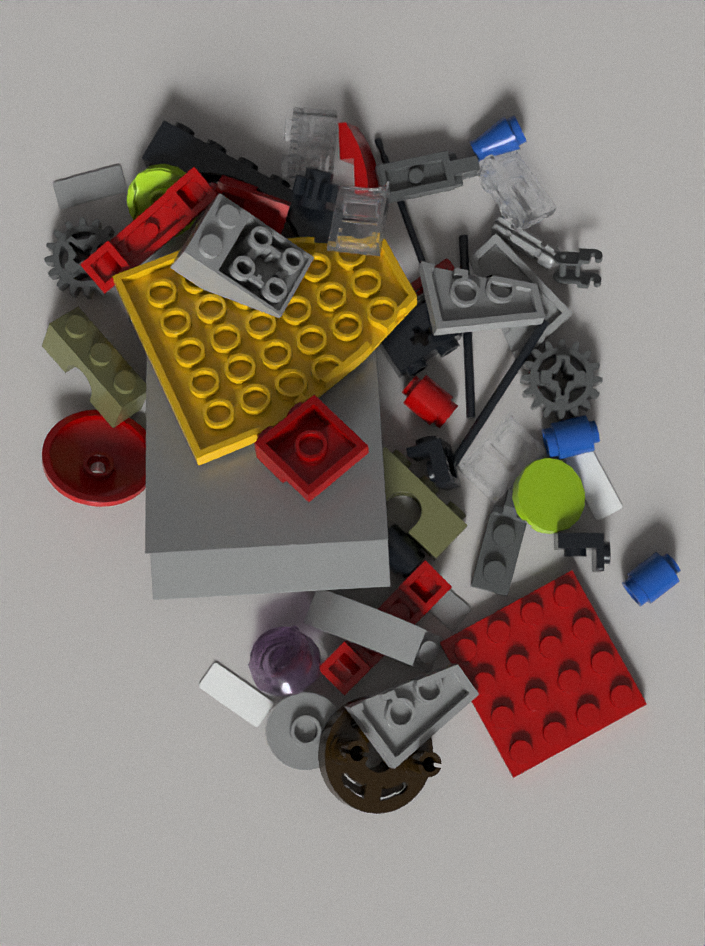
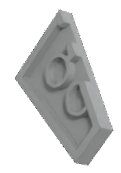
[469,233,573,359]
[419,261,546,336]
[344,663,479,769]

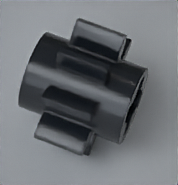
[292,167,340,211]

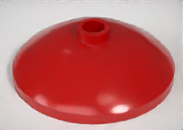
[42,409,146,507]

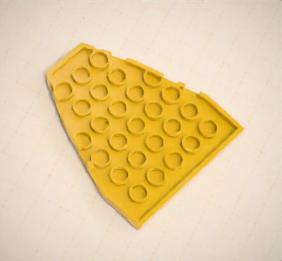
[112,237,417,466]

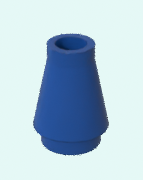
[469,115,527,162]

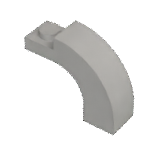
[303,590,444,673]

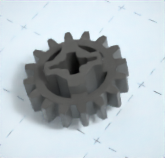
[44,217,116,300]
[520,339,603,421]

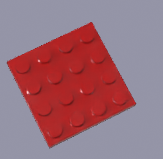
[440,570,647,778]

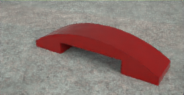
[80,166,218,294]
[317,560,452,696]

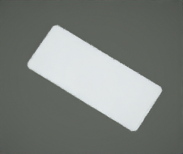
[564,452,623,520]
[199,663,273,727]

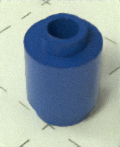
[542,415,600,460]
[622,552,681,607]

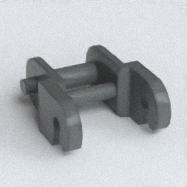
[553,248,603,289]

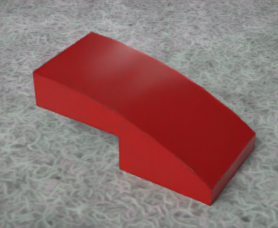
[338,122,382,200]

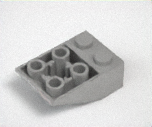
[170,193,314,318]

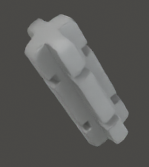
[490,216,560,269]

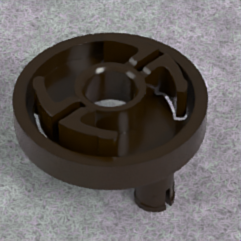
[318,695,442,814]

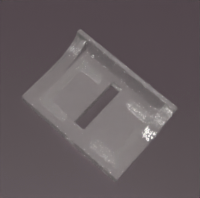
[327,181,391,256]
[457,412,547,504]

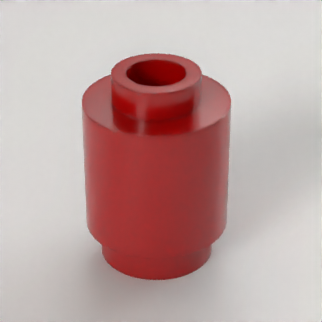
[402,374,458,429]

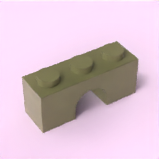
[42,306,146,428]
[383,447,468,561]

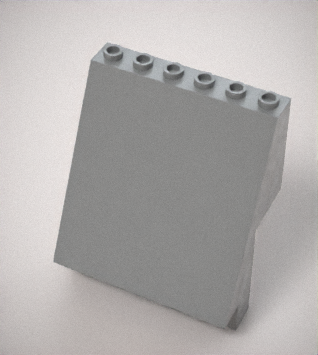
[145,349,390,600]

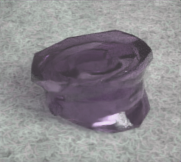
[248,626,321,696]

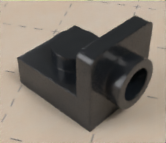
[406,436,461,491]
[554,533,611,572]

